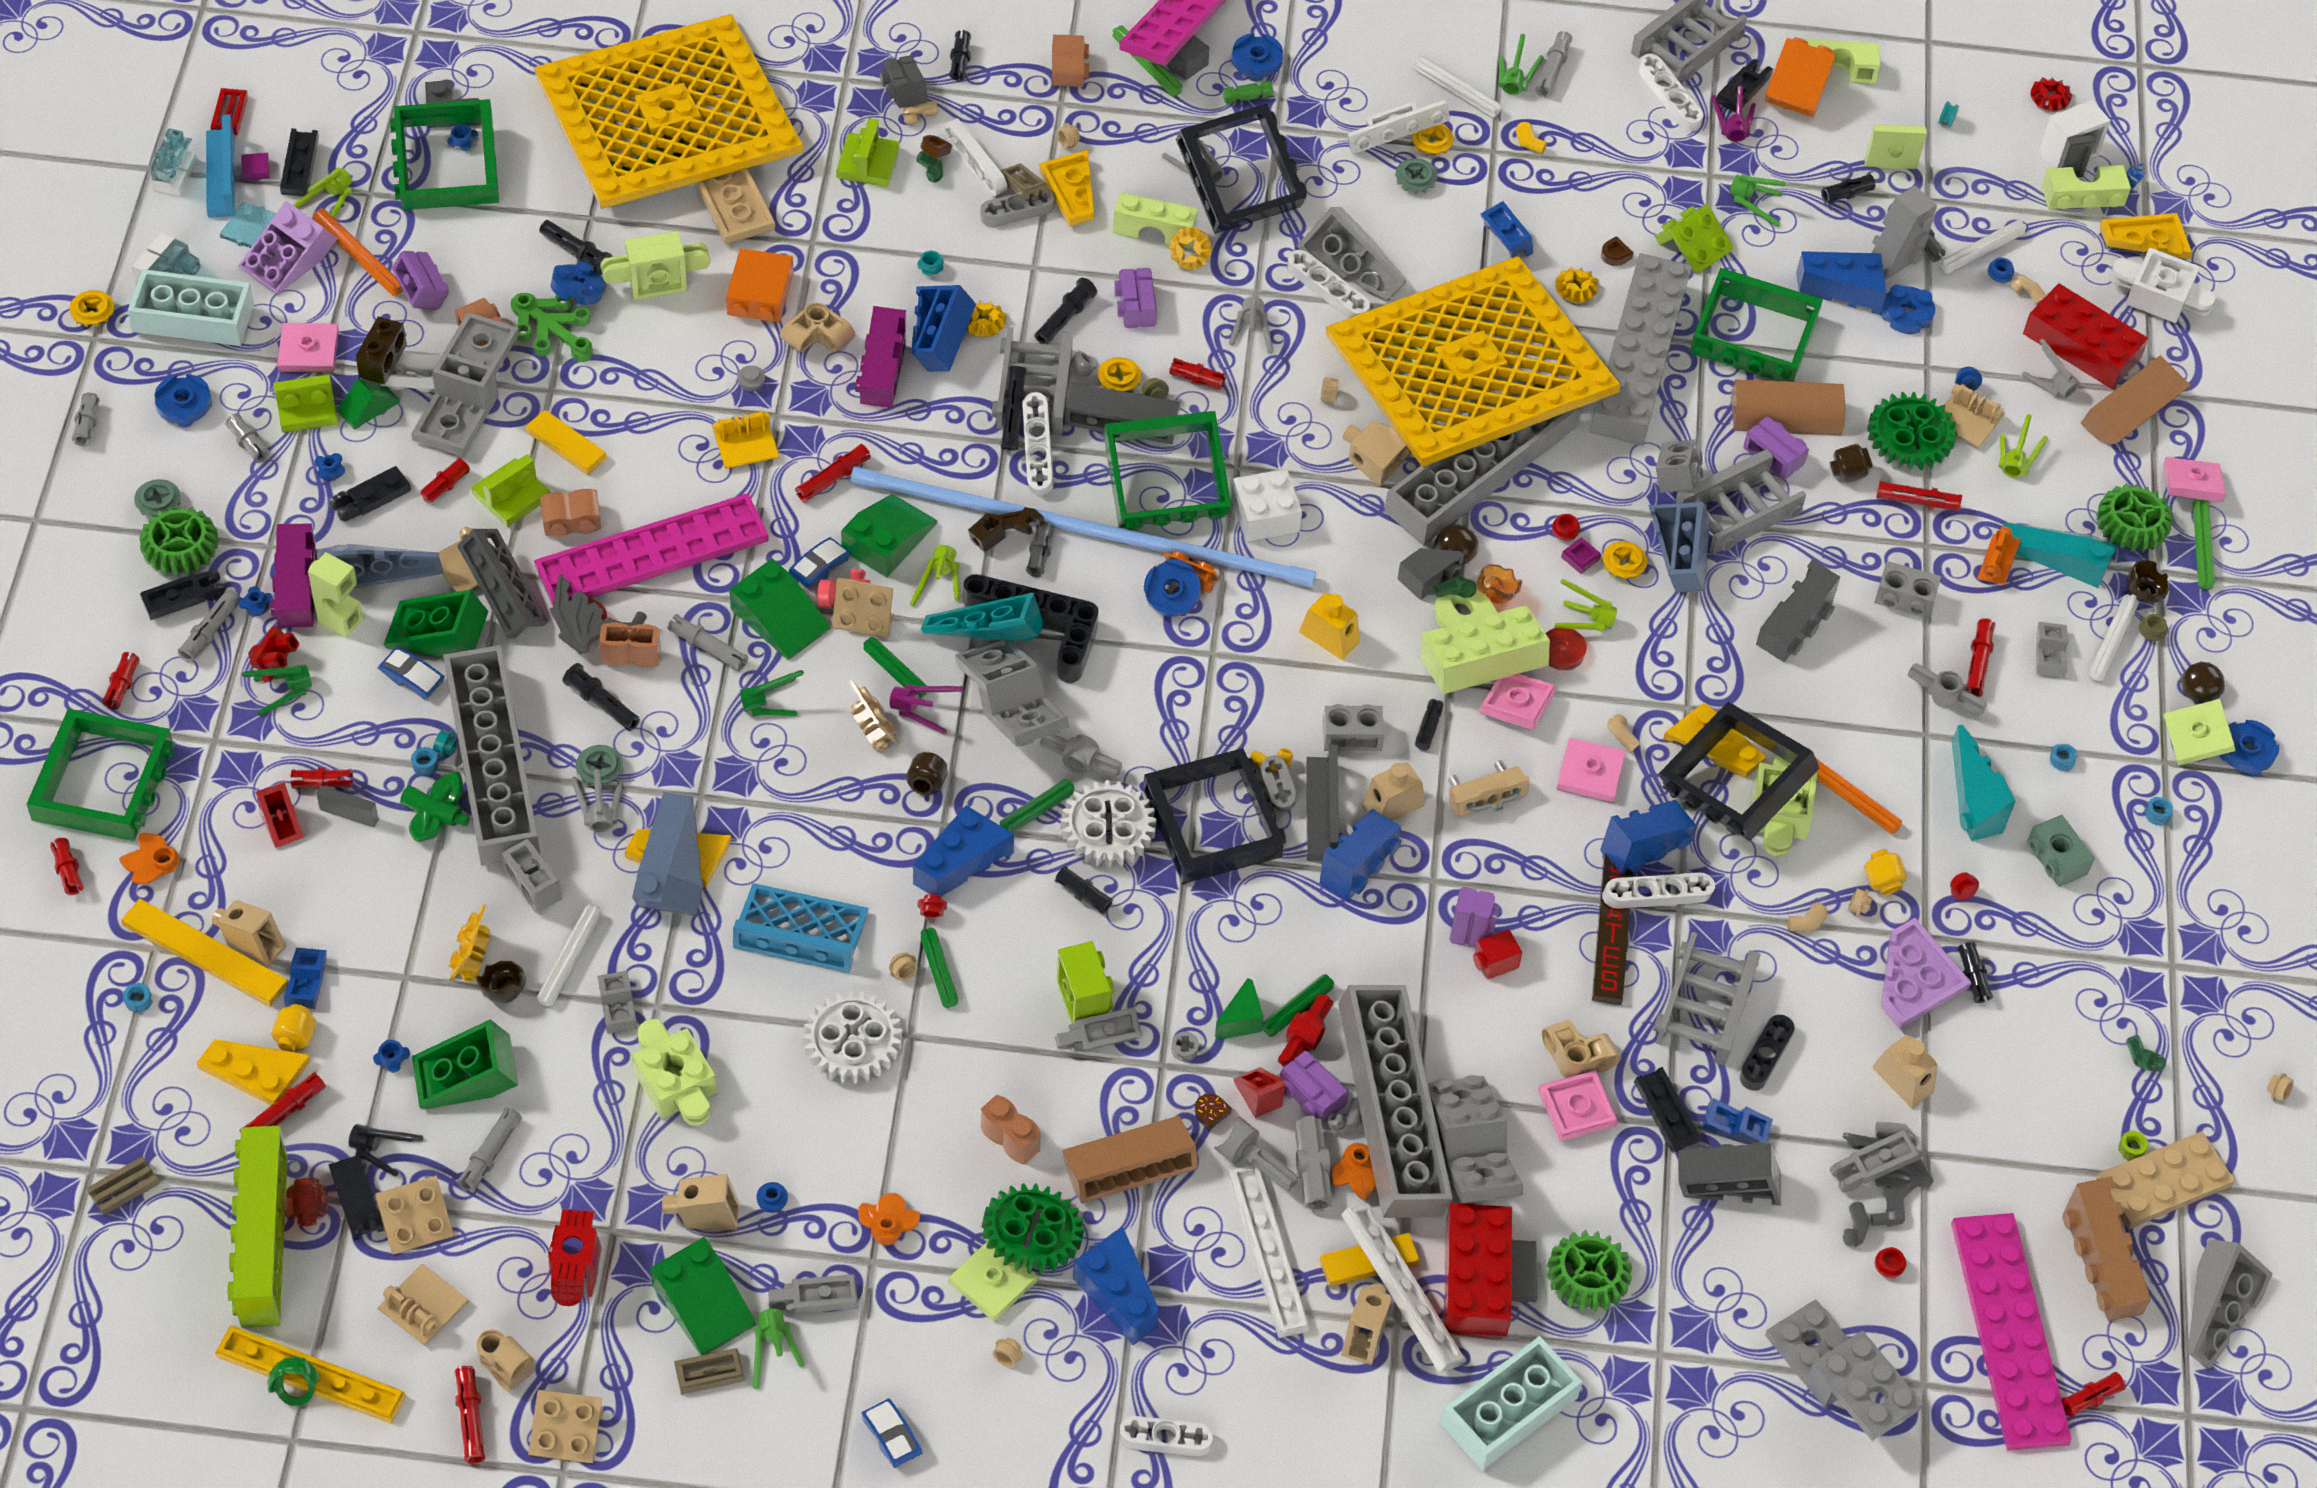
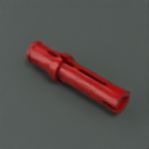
[795,444,871,503]
[1876,481,1962,512]
[1965,618,1996,697]
[239,1072,326,1133]
[454,1366,486,1464]

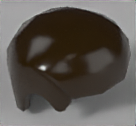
[1433,524,1479,564]
[2127,559,2170,603]
[2179,661,2225,703]
[476,961,526,1003]

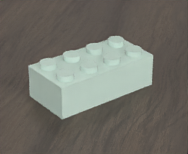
[128,269,255,346]
[1440,1336,1583,1471]

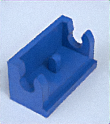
[1481,201,1533,258]

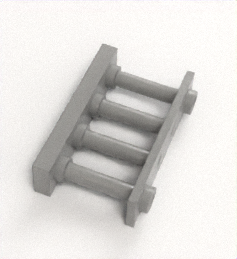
[1631,0,1747,83]
[992,327,1073,435]
[1675,449,1806,555]
[1653,932,1761,1066]

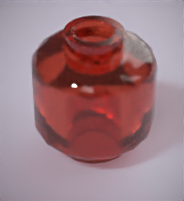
[286,1178,328,1226]

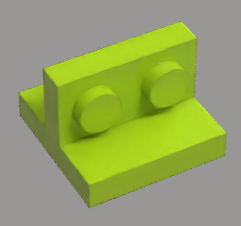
[836,118,900,187]
[273,374,338,433]
[471,454,551,527]

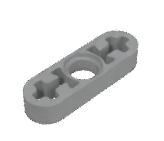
[980,189,1055,227]

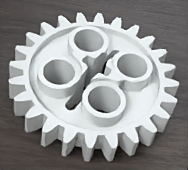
[1060,780,1156,868]
[803,991,902,1084]

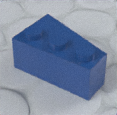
[1796,251,1886,315]
[911,285,976,372]
[1600,800,1696,873]
[913,805,1014,896]
[1319,809,1402,901]
[1073,1226,1159,1345]

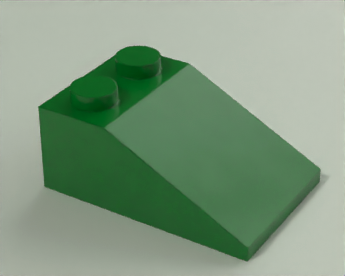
[841,494,937,578]
[729,558,830,660]
[383,589,489,658]
[412,1019,518,1110]
[650,1237,756,1356]

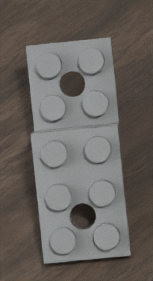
[411,312,519,456]
[955,640,1070,747]
[1427,1075,1523,1203]
[1765,1299,1924,1441]

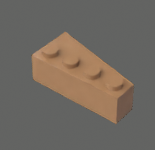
[2062,1176,2151,1322]

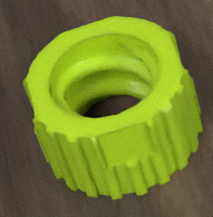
[2118,1130,2148,1161]

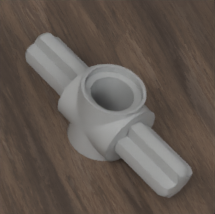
[1908,663,1987,716]
[1040,735,1122,777]

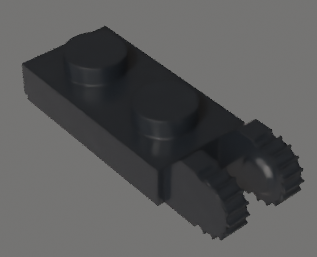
[1715,59,1774,113]
[328,466,411,522]
[140,569,226,620]

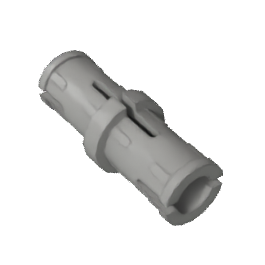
[72,392,100,446]
[225,413,270,463]

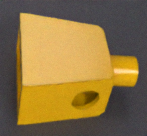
[1299,593,1360,660]

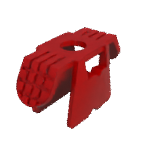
[548,1209,602,1307]

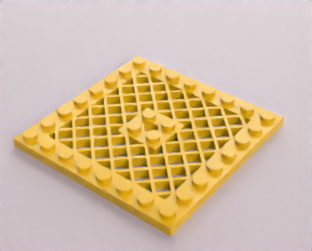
[534,14,803,209]
[1325,256,1620,467]

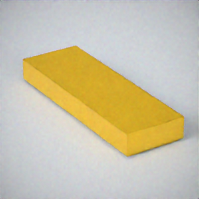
[526,410,607,475]
[1319,1233,1419,1287]

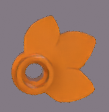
[119,833,180,884]
[1331,1143,1376,1201]
[858,1193,920,1245]

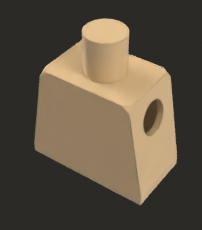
[1343,421,1411,486]
[1362,762,1425,821]
[212,900,286,968]
[1872,1035,1938,1109]
[662,1174,740,1231]
[1341,1283,1392,1365]

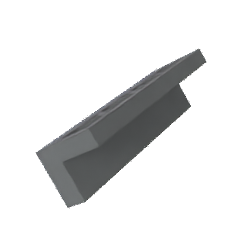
[457,529,548,639]
[1306,744,1339,861]

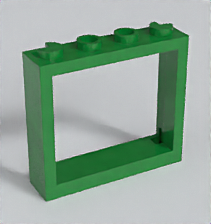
[390,99,499,210]
[1689,268,1823,382]
[1103,411,1232,530]
[26,708,175,841]

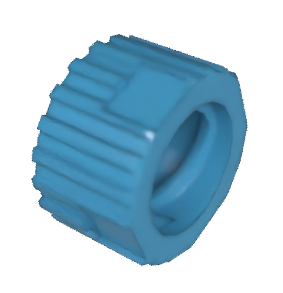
[2050,744,2077,771]
[411,747,438,776]
[2144,797,2173,826]
[123,983,153,1013]

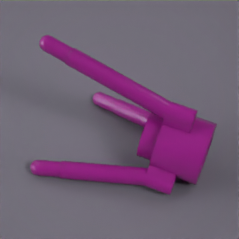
[1711,86,1756,142]
[889,684,964,734]

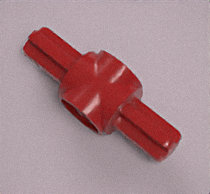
[1278,995,1334,1068]

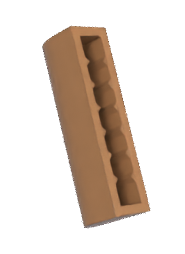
[2081,355,2191,444]
[1731,379,1845,435]
[1062,1116,1198,1204]

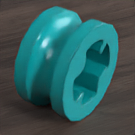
[1938,101,1959,127]

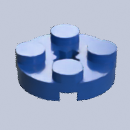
[1231,33,1283,81]
[550,262,607,305]
[1881,285,1936,334]
[154,374,213,427]
[1144,559,1201,617]
[2219,720,2279,776]

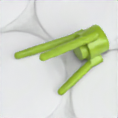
[293,167,352,218]
[1998,414,2048,478]
[910,545,960,606]
[1554,579,1617,632]

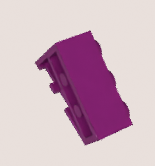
[855,306,906,408]
[270,523,318,628]

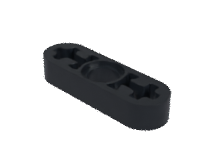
[1739,1014,1795,1091]

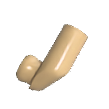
[902,101,937,124]
[2010,275,2046,306]
[1607,714,1640,752]
[1787,902,1828,932]

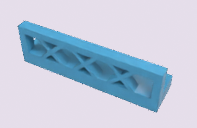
[206,114,235,218]

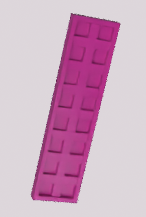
[1119,0,1226,66]
[534,493,769,607]
[1951,1213,2072,1451]

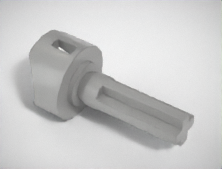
[1214,1116,1299,1192]

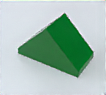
[338,378,400,430]
[1215,978,1263,1040]

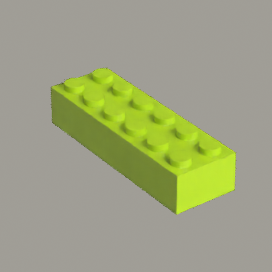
[227,1126,288,1327]

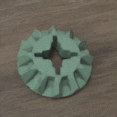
[1395,158,1438,194]
[134,479,181,517]
[576,745,623,787]

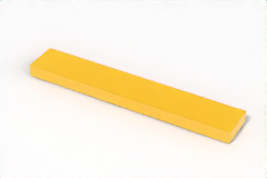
[121,898,288,1007]
[215,1325,406,1424]

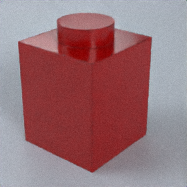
[1473,929,1523,980]

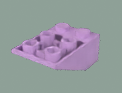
[238,201,338,295]

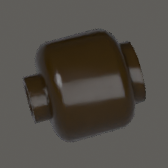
[1829,444,1873,483]
[906,752,948,795]

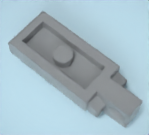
[1055,1007,1142,1052]
[768,1274,858,1314]

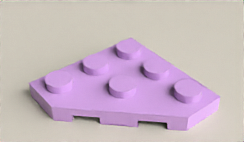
[1881,918,1971,1029]

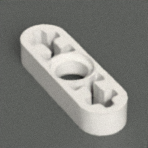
[1119,1416,1213,1457]

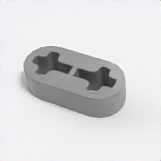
[1261,755,1297,811]

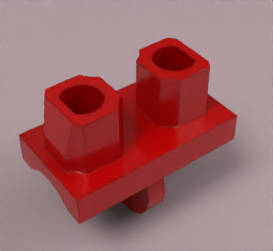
[248,626,300,683]

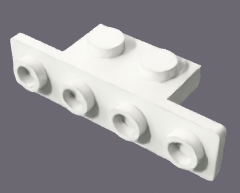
[1347,100,1450,154]
[358,350,443,392]

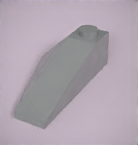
[2188,1239,2273,1369]

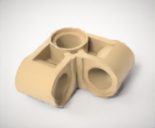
[780,302,855,352]
[1541,1020,1621,1078]
[476,1329,535,1392]

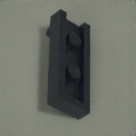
[280,128,319,196]
[1634,1067,1701,1153]
[328,1155,384,1241]

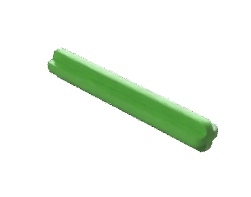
[1112,25,1183,97]
[2193,499,2215,590]

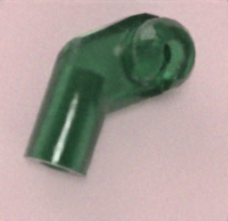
[916,151,944,183]
[1434,577,1477,598]
[2126,1035,2167,1072]

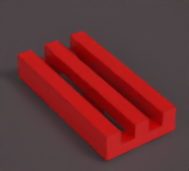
[210,88,248,135]

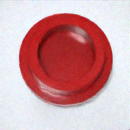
[1552,514,1580,540]
[1950,872,1979,900]
[917,894,947,918]
[1874,1247,1906,1278]

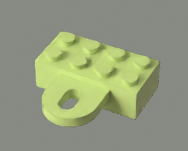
[1421,587,1550,694]

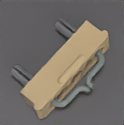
[1448,760,1529,817]

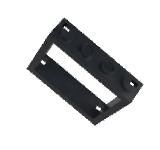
[1176,103,1307,234]
[1659,702,1820,841]
[1143,748,1286,885]

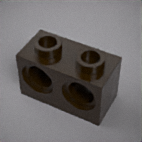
[356,316,407,385]

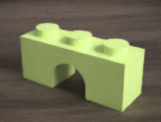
[1804,39,1880,84]
[2042,165,2131,209]
[1113,192,1198,249]
[308,552,363,638]

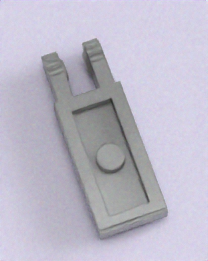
[1829,1130,1920,1193]

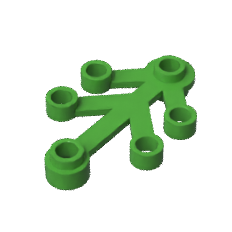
[510,293,593,362]

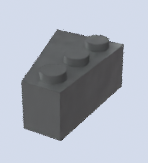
[1756,559,1840,662]
[1678,1142,1781,1206]

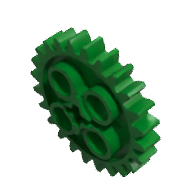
[1867,392,1957,470]
[981,1183,1084,1274]

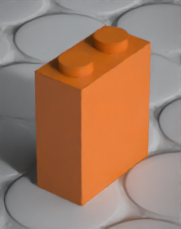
[1765,37,1836,118]
[726,248,794,322]

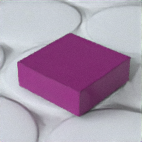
[241,153,270,181]
[1561,537,1601,574]

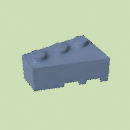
[1648,502,1711,593]

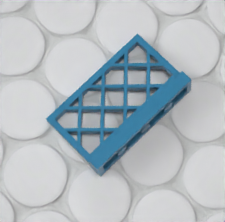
[733,883,868,973]

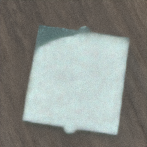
[220,202,276,248]

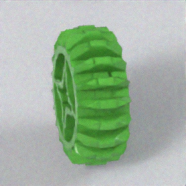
[2096,483,2173,552]
[139,505,218,577]
[1547,1229,1632,1314]

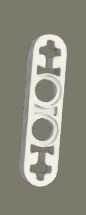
[1638,54,1703,131]
[943,118,1008,196]
[1287,250,1370,318]
[1023,392,1054,496]
[1602,872,1715,909]

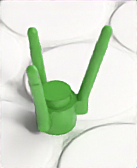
[1498,34,1544,95]
[1730,174,1786,227]
[753,1308,804,1390]

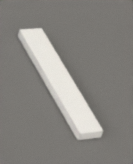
[1228,1164,1310,1338]
[1341,1203,1466,1373]

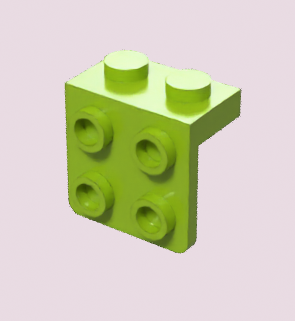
[1655,204,1733,273]

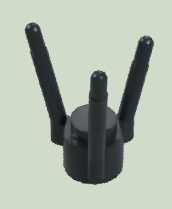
[348,1124,424,1177]

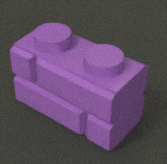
[392,251,449,310]
[1114,268,1157,328]
[1743,416,1809,480]
[1449,887,1499,948]
[1280,1051,1349,1124]

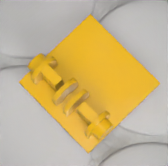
[712,410,779,469]
[448,904,491,982]

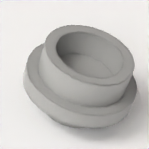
[737,366,765,392]

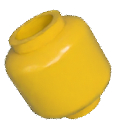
[1864,849,1907,895]
[271,1004,317,1052]

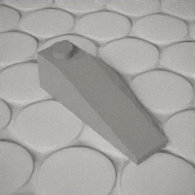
[1297,207,1406,301]

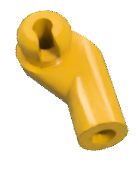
[1516,122,1547,154]
[1250,748,1293,773]

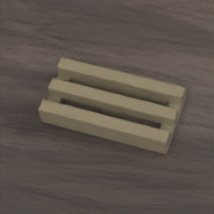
[1000,163,1048,200]
[86,1156,160,1216]
[674,1348,744,1395]

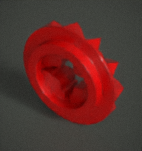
[2030,77,2072,111]

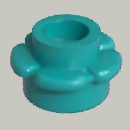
[917,250,944,275]
[433,730,458,757]

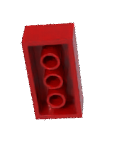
[2023,283,2149,390]
[1444,1202,1512,1337]

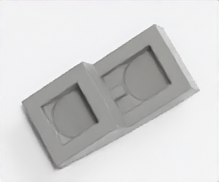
[2036,622,2068,677]
[597,971,638,1034]

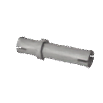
[1535,31,1573,98]
[177,589,241,662]
[667,614,748,672]
[457,1107,522,1193]

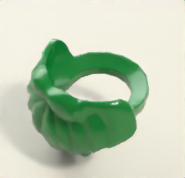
[267,1356,320,1406]

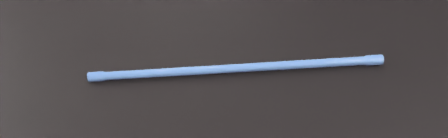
[851,466,1316,588]

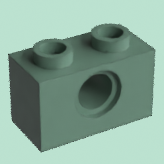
[2027,814,2095,887]

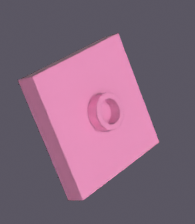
[277,323,339,372]
[2163,457,2225,502]
[1480,674,1556,730]
[1557,737,1626,803]
[1538,1070,1618,1142]

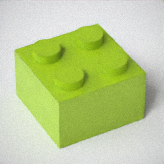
[1056,941,1115,1024]

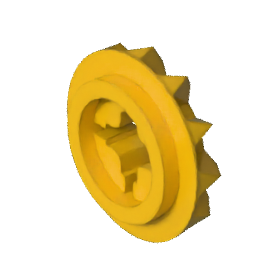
[1412,124,1454,156]
[1169,227,1212,271]
[1555,267,1598,303]
[69,290,114,328]
[966,300,1006,337]
[1098,357,1141,392]
[1602,541,1647,581]

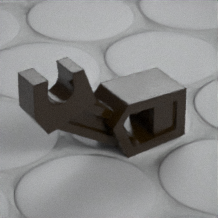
[968,507,1045,553]

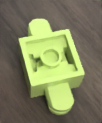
[600,231,711,300]
[1751,755,1818,856]
[632,1019,717,1126]

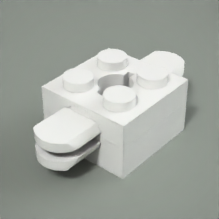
[2109,248,2215,323]

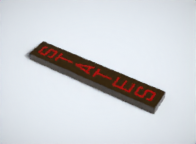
[1591,853,1633,1005]

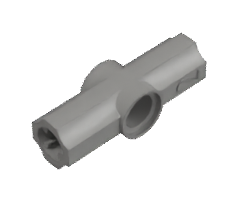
[1294,1116,1332,1211]

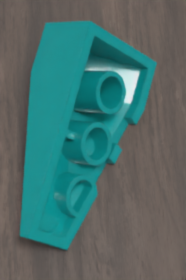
[2003,522,2118,588]
[921,593,1044,641]
[1952,724,2016,841]

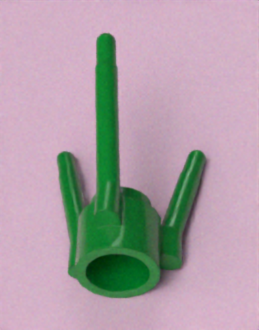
[242,664,312,716]
[740,670,804,717]

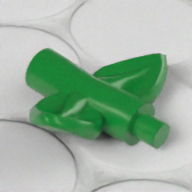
[400,772,470,842]

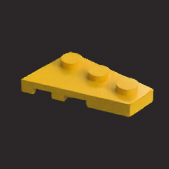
[1039,150,1094,226]
[2099,213,2192,259]
[1663,702,1767,778]
[625,829,731,888]
[196,1039,311,1105]

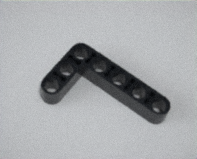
[963,574,1099,683]

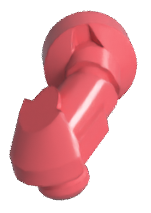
[817,569,871,609]

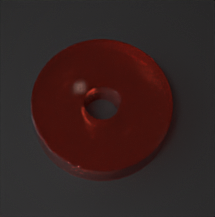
[1545,628,1587,670]

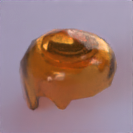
[1477,564,1523,604]

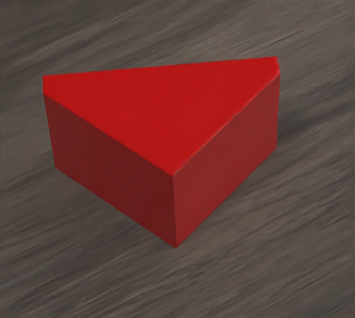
[255,782,304,848]
[1233,1067,1285,1118]

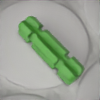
[1222,81,1273,104]

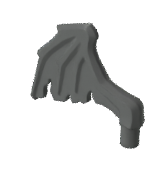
[550,574,647,654]
[1843,1133,1934,1227]

